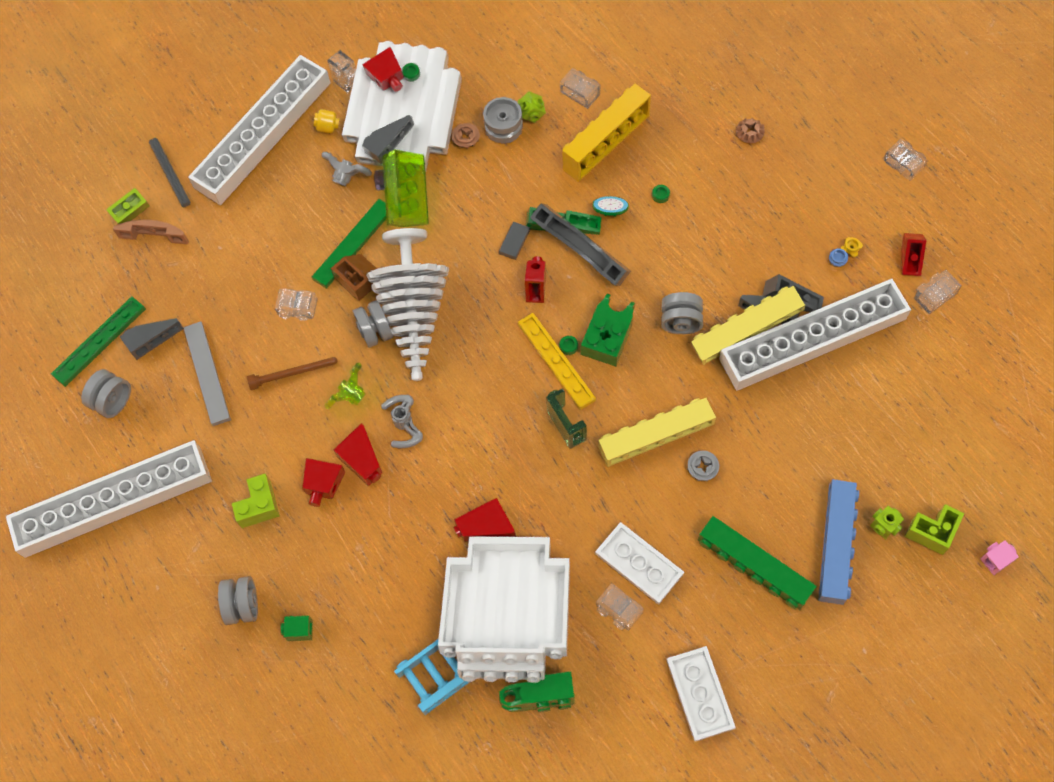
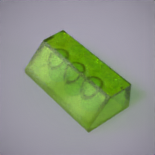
[383,149,429,227]

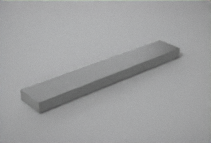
[183,322,231,426]

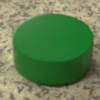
[402,63,420,82]
[652,185,670,203]
[559,336,578,355]

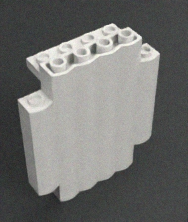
[342,41,462,172]
[438,537,570,683]

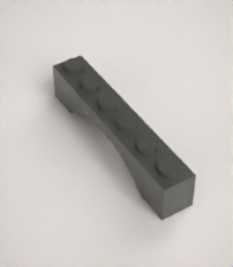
[530,203,631,286]

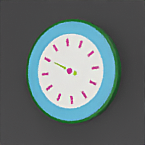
[593,196,629,217]

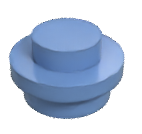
[829,248,848,267]

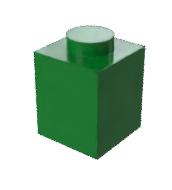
[281,616,313,641]

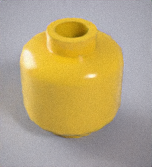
[313,109,339,134]

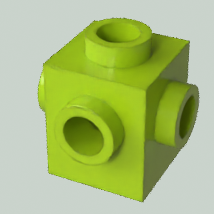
[518,91,546,123]
[870,505,904,540]

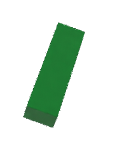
[526,207,602,235]

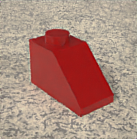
[901,233,927,276]

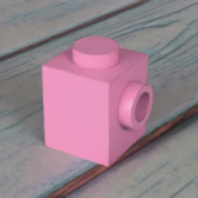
[981,541,1019,575]

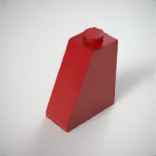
[333,423,382,486]
[453,498,516,542]

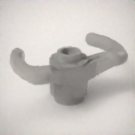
[322,152,372,186]
[381,395,423,448]

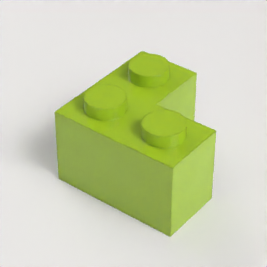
[232,473,280,528]
[905,504,964,555]

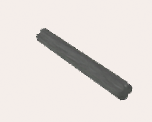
[149,138,191,207]

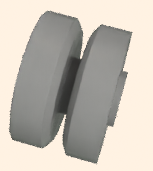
[483,97,523,144]
[661,292,703,334]
[352,300,393,348]
[81,369,131,418]
[218,576,258,625]

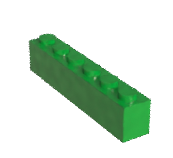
[698,516,817,610]

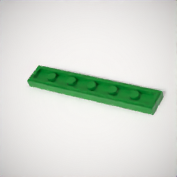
[312,199,394,289]
[51,296,146,387]

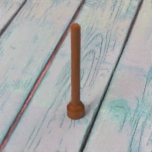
[247,357,338,390]

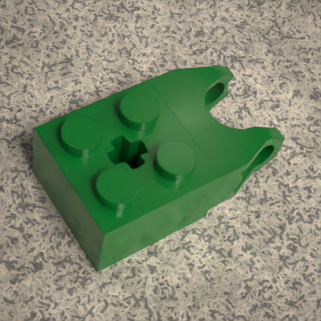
[581,294,635,367]
[499,671,575,712]

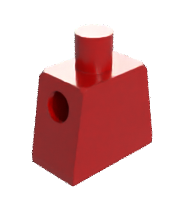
[362,47,404,92]
[525,256,546,303]
[303,458,345,507]

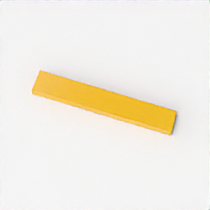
[518,313,596,410]

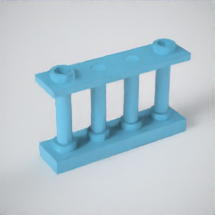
[394,639,470,715]

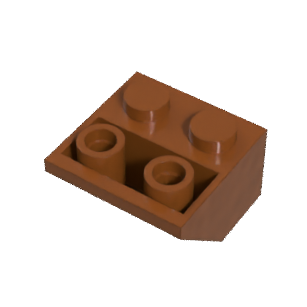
[331,254,377,301]

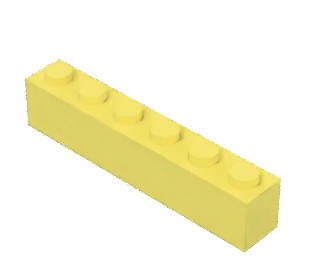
[691,286,805,365]
[598,398,716,467]

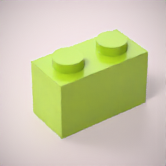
[106,188,150,224]

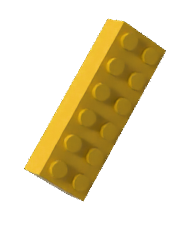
[562,84,651,182]

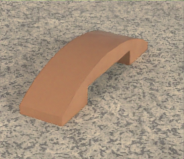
[113,220,189,244]

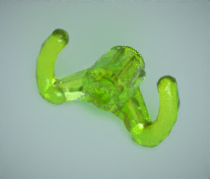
[324,362,366,409]

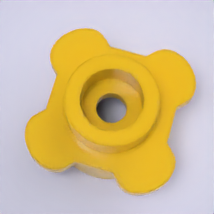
[841,237,863,257]

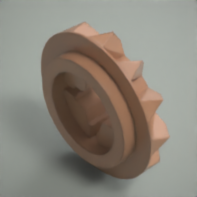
[736,117,765,143]
[452,123,480,149]

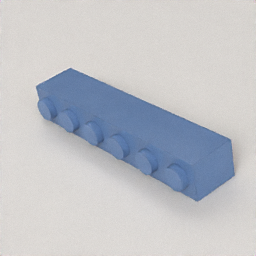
[818,479,859,605]

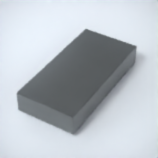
[499,222,530,260]

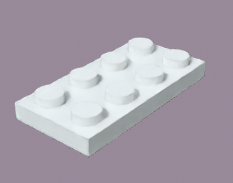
[595,522,684,605]
[667,646,736,742]

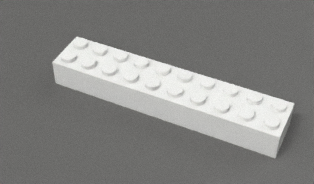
[188,55,330,205]
[719,279,911,391]
[6,440,212,558]

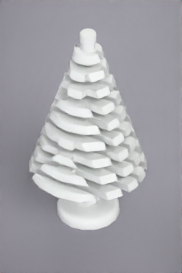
[367,228,449,381]

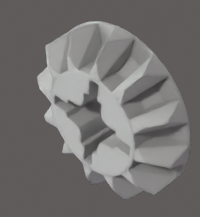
[688,451,719,482]

